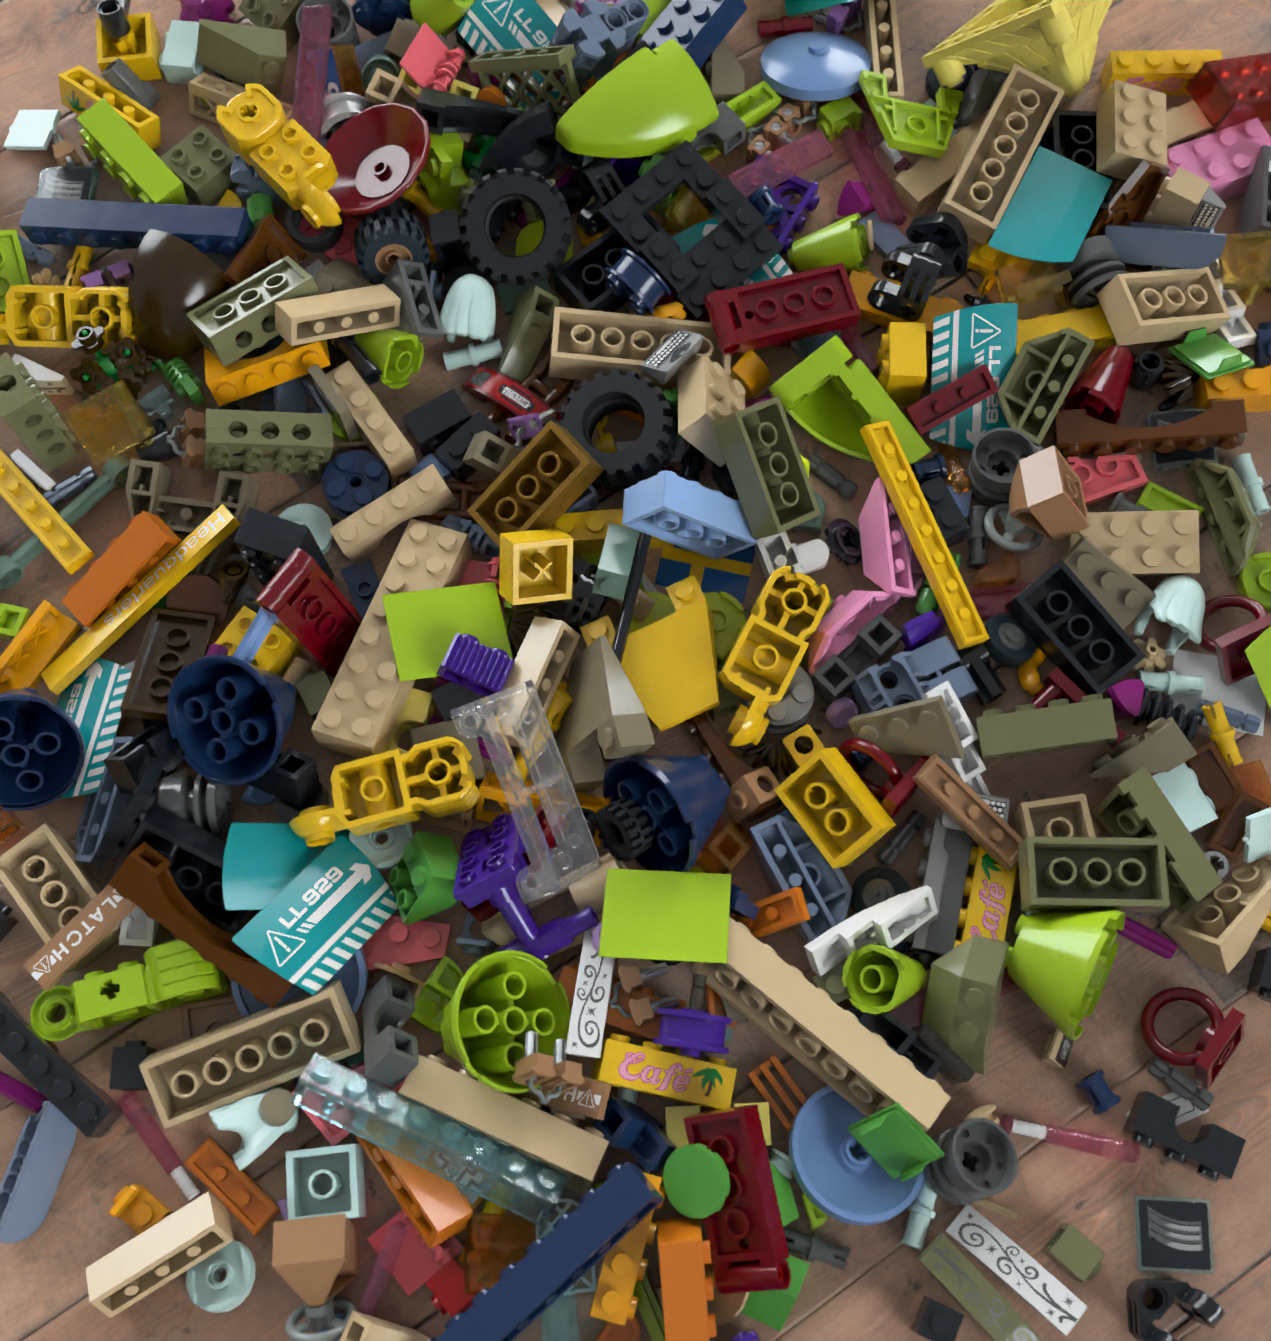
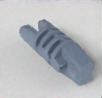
[441,514,500,560]

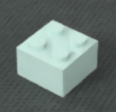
[285,1144,367,1220]

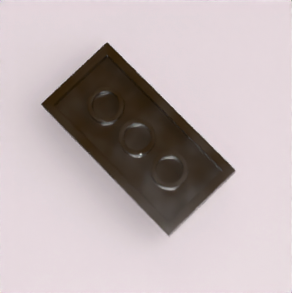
[120,608,217,721]

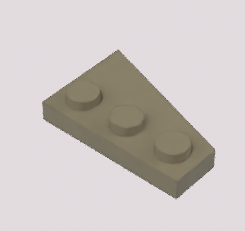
[1061,536,1156,630]
[848,695,965,759]

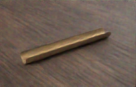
[974,1199,1020,1220]

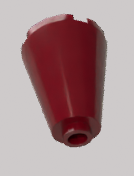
[1064,345,1134,425]

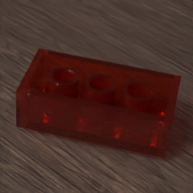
[1185,53,1271,130]

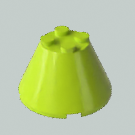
[1005,909,1125,1041]
[441,950,571,1093]

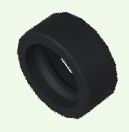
[286,206,344,253]

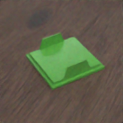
[1167,327,1255,380]
[847,1102,945,1182]

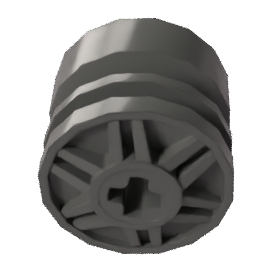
[296,0,361,72]
[1054,235,1128,310]
[966,428,1037,508]
[158,774,233,839]
[924,1118,1018,1205]

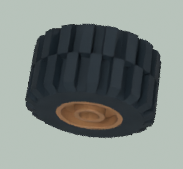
[353,207,430,285]

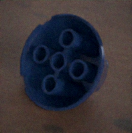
[167,655,296,786]
[0,688,85,811]
[603,754,730,872]

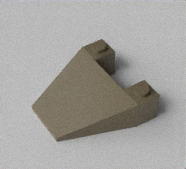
[126,459,260,576]
[553,636,655,794]

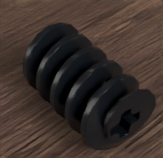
[1133,686,1203,742]

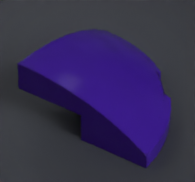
[900,609,947,652]

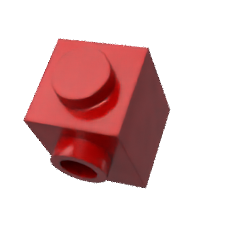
[425,1256,483,1317]

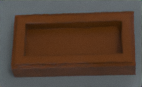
[1185,741,1242,813]
[1204,787,1270,860]

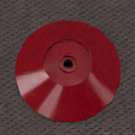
[324,102,431,216]

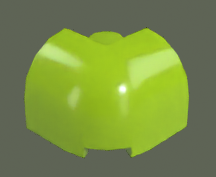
[419,132,468,210]

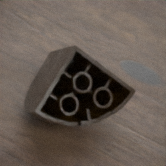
[128,229,232,358]

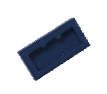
[341,558,380,618]

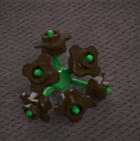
[70,326,156,410]

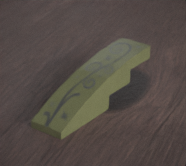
[917,1232,1043,1341]

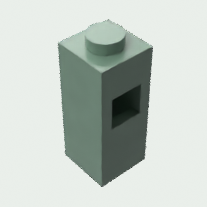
[592,523,640,600]

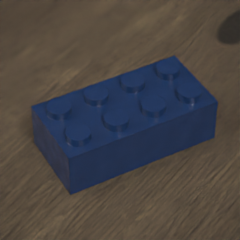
[630,0,747,68]

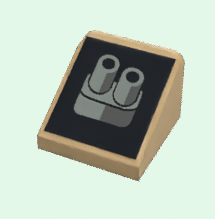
[1040,1027,1074,1070]

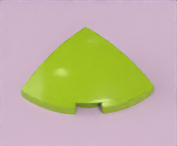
[409,956,465,1037]

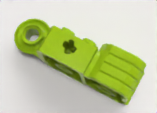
[30,939,228,1042]

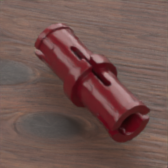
[757,15,813,39]

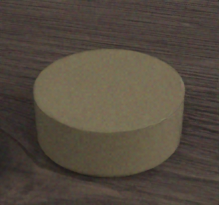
[258,1088,296,1127]

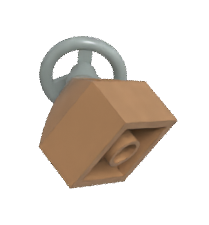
[984,445,1090,552]
[272,1214,359,1341]

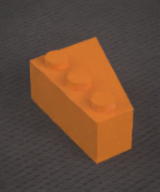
[658,1217,717,1341]

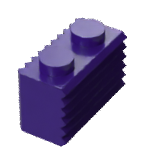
[436,633,514,702]

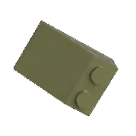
[196,19,287,95]

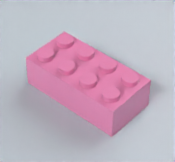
[1158,117,1271,200]

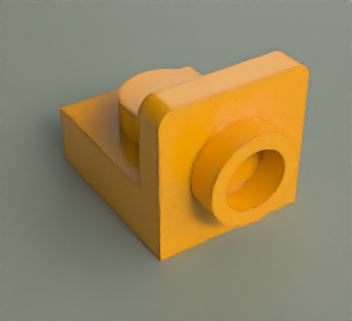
[108,1184,172,1235]

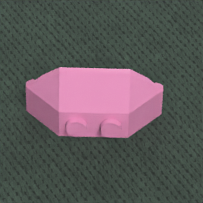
[858,477,926,598]
[806,590,901,678]

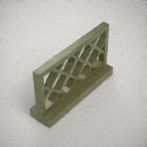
[468,44,581,119]

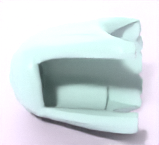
[439,274,496,343]
[1134,574,1205,656]
[208,1086,299,1171]

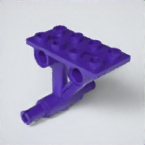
[453,811,600,961]

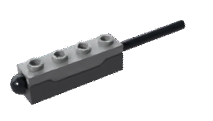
[904,721,973,970]

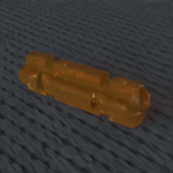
[937,444,971,495]

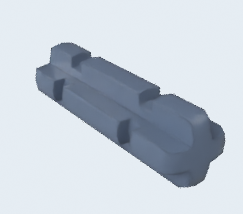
[18,234,55,268]
[41,465,98,508]
[1195,699,1261,734]

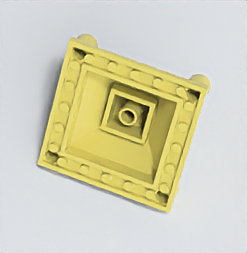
[921,0,1113,99]

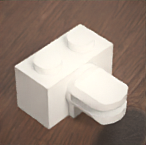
[755,531,829,580]

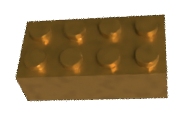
[467,420,604,548]

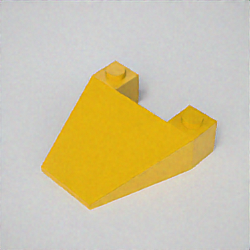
[580,575,720,732]

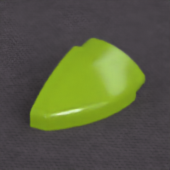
[555,39,719,158]
[768,335,931,464]

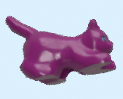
[179,0,236,24]

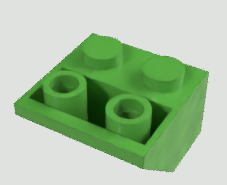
[389,831,459,925]

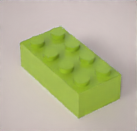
[76,98,188,205]

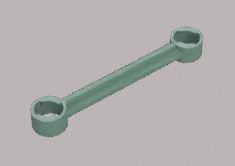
[0,453,130,590]

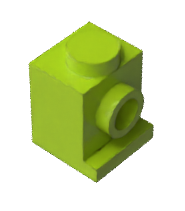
[816,96,862,142]

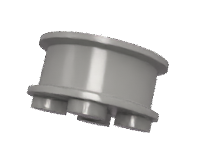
[312,92,371,140]
[743,666,814,735]

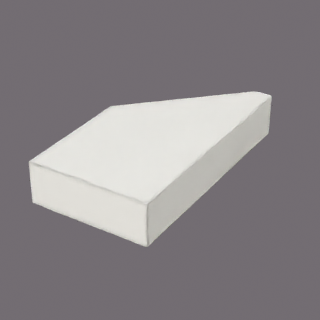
[10,449,56,491]

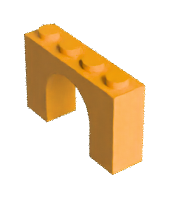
[204,340,331,407]

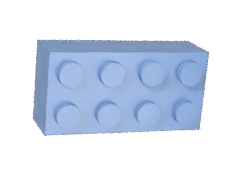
[622,471,758,560]

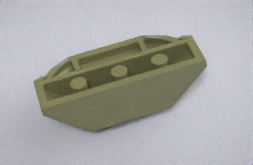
[996,327,1095,447]
[1184,458,1263,580]
[921,935,1009,1075]

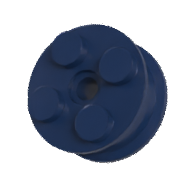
[352,0,412,36]
[604,248,671,316]
[322,450,392,519]

